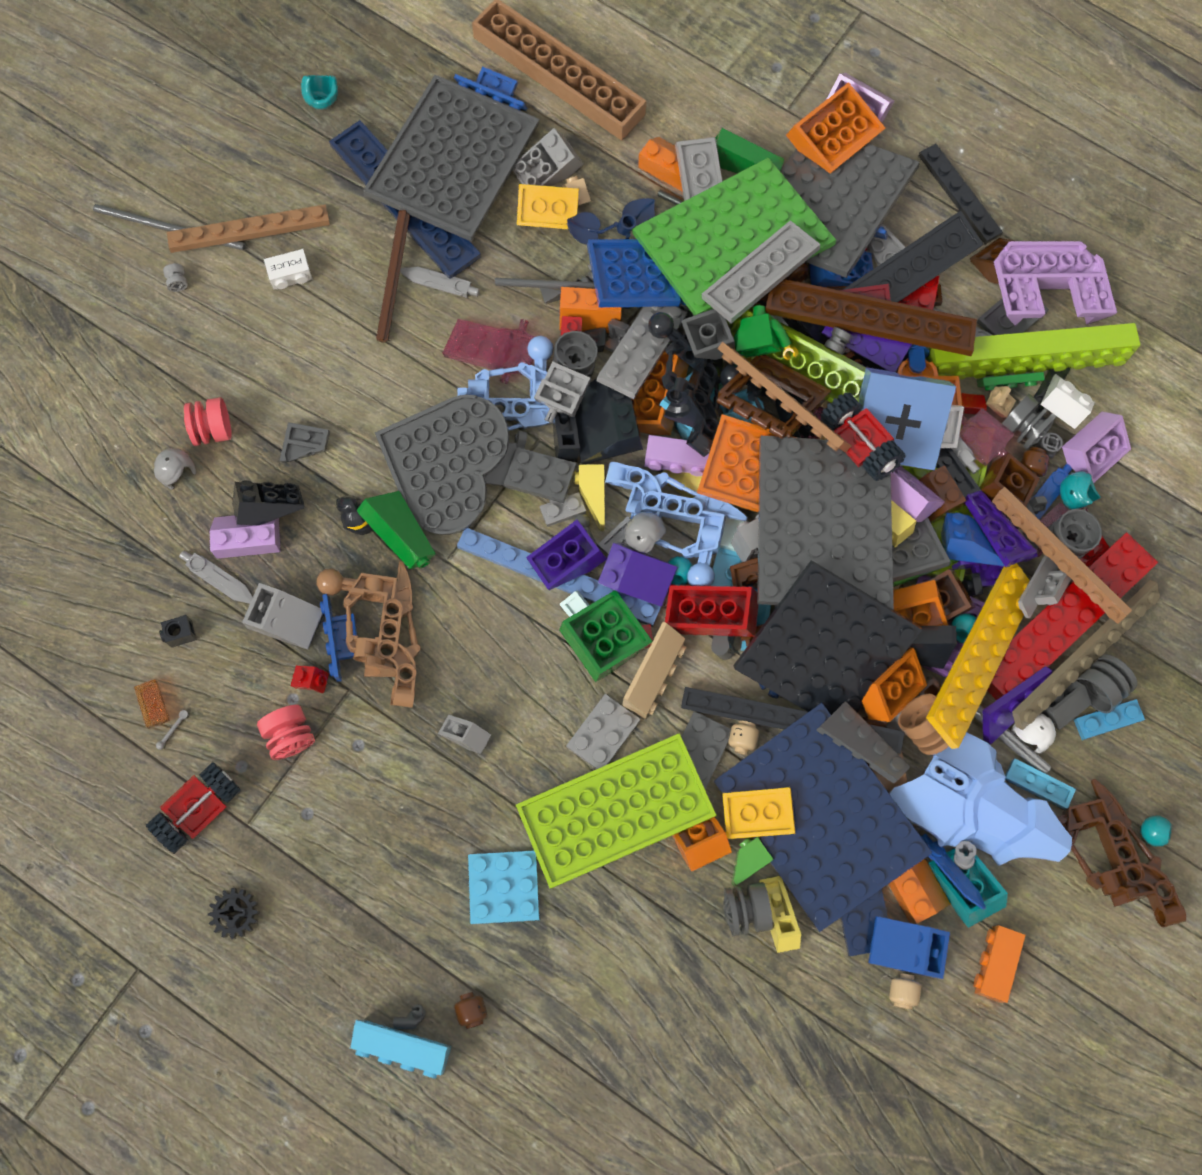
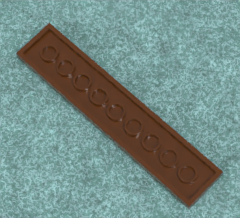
[765,279,977,356]

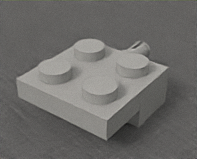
[534,361,591,423]

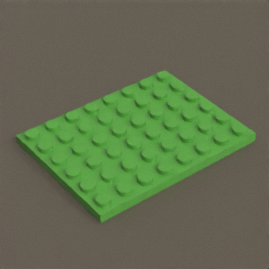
[632,158,836,316]

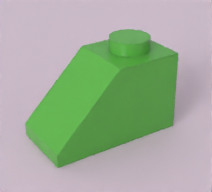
[731,837,773,887]

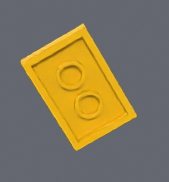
[517,184,579,229]
[722,788,796,839]

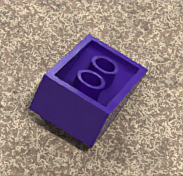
[526,519,607,590]
[598,543,678,607]

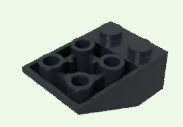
[232,480,305,526]

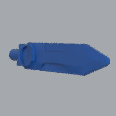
[1032,463,1072,520]
[921,834,986,910]

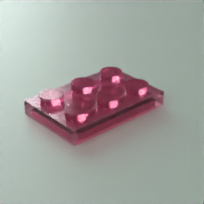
[442,319,514,370]

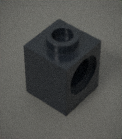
[159,615,197,648]

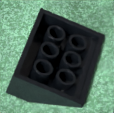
[575,378,643,465]

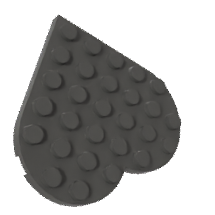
[375,395,510,535]

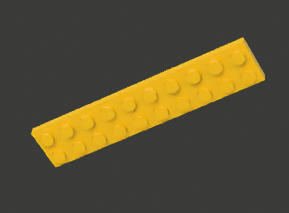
[926,563,1030,749]

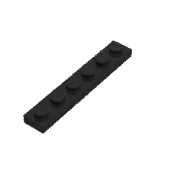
[919,143,1003,245]

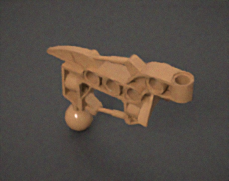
[316,561,420,708]

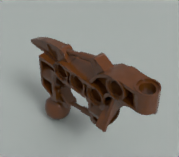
[1057,779,1187,928]

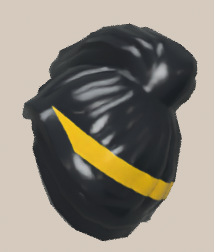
[336,495,373,535]

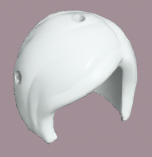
[1011,713,1056,754]

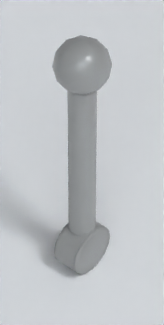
[156,710,189,750]

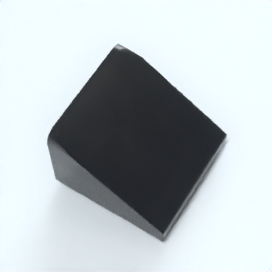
[584,328,606,352]

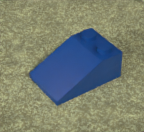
[941,513,1009,567]

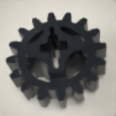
[207,888,260,939]

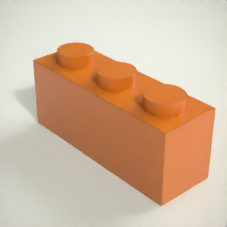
[973,925,1025,1003]

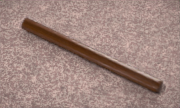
[376,210,410,343]

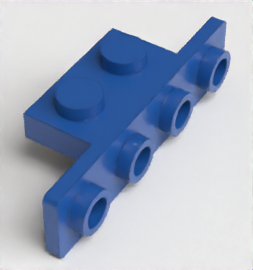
[454,66,527,111]
[320,594,358,682]

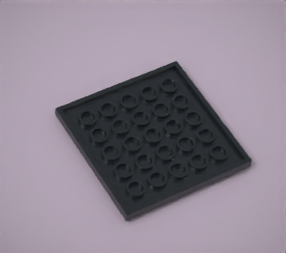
[733,560,923,715]

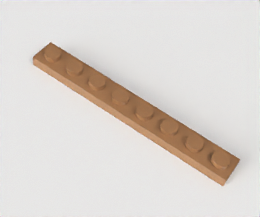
[166,204,330,253]
[718,342,851,452]
[992,487,1133,624]

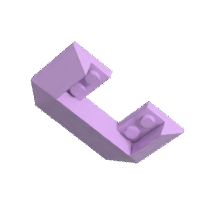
[994,241,1117,326]

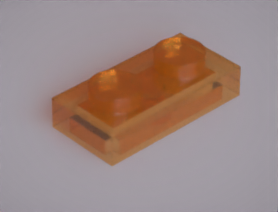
[134,679,170,729]

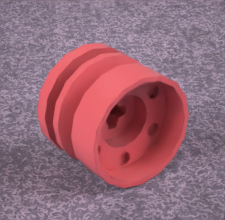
[184,397,232,446]
[257,705,315,760]

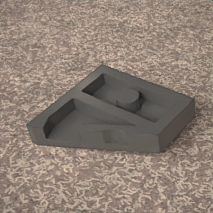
[280,422,330,463]

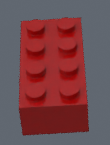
[665,585,759,637]

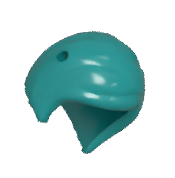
[301,75,338,110]
[1060,471,1101,510]

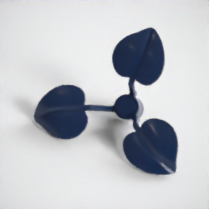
[567,198,655,245]

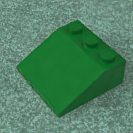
[559,590,653,682]

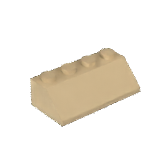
[623,622,686,719]

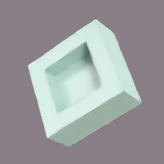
[560,590,589,617]

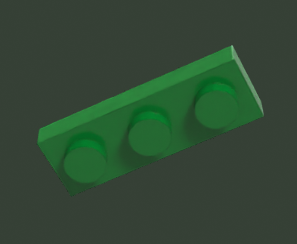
[977,372,1044,391]

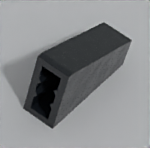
[906,625,957,669]

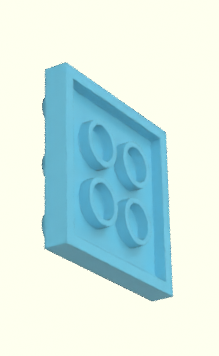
[468,851,539,924]

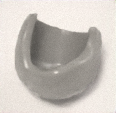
[154,448,196,490]
[625,512,666,553]

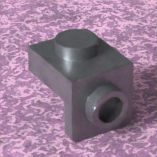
[604,318,630,352]

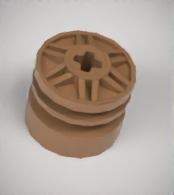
[898,694,949,755]

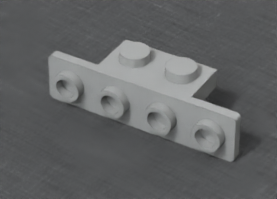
[1018,555,1071,618]

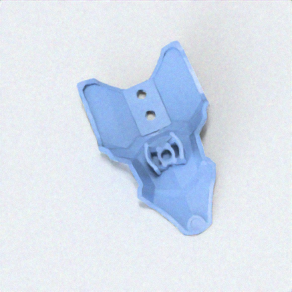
[890,732,1072,866]

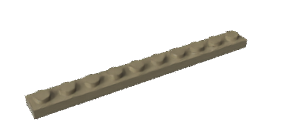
[1012,580,1160,730]

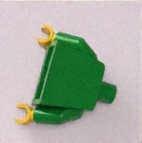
[733,305,799,362]

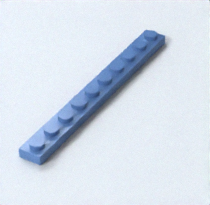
[457,528,661,627]

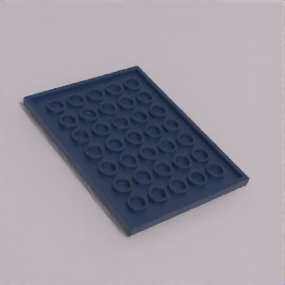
[714,703,933,932]

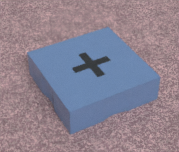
[859,367,956,470]

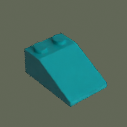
[928,848,1008,928]

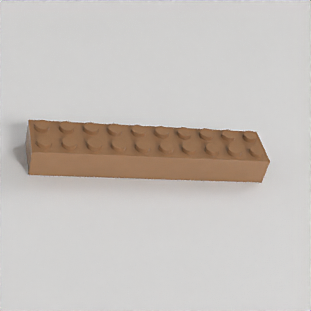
[472,0,647,141]

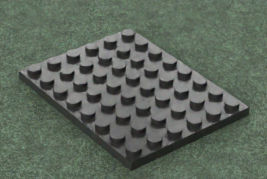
[363,75,539,242]
[780,143,919,278]
[757,435,894,610]

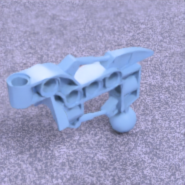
[458,335,553,431]
[605,462,747,586]

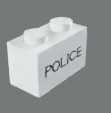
[264,249,312,290]

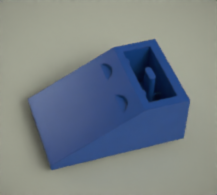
[809,251,873,287]
[868,916,950,979]

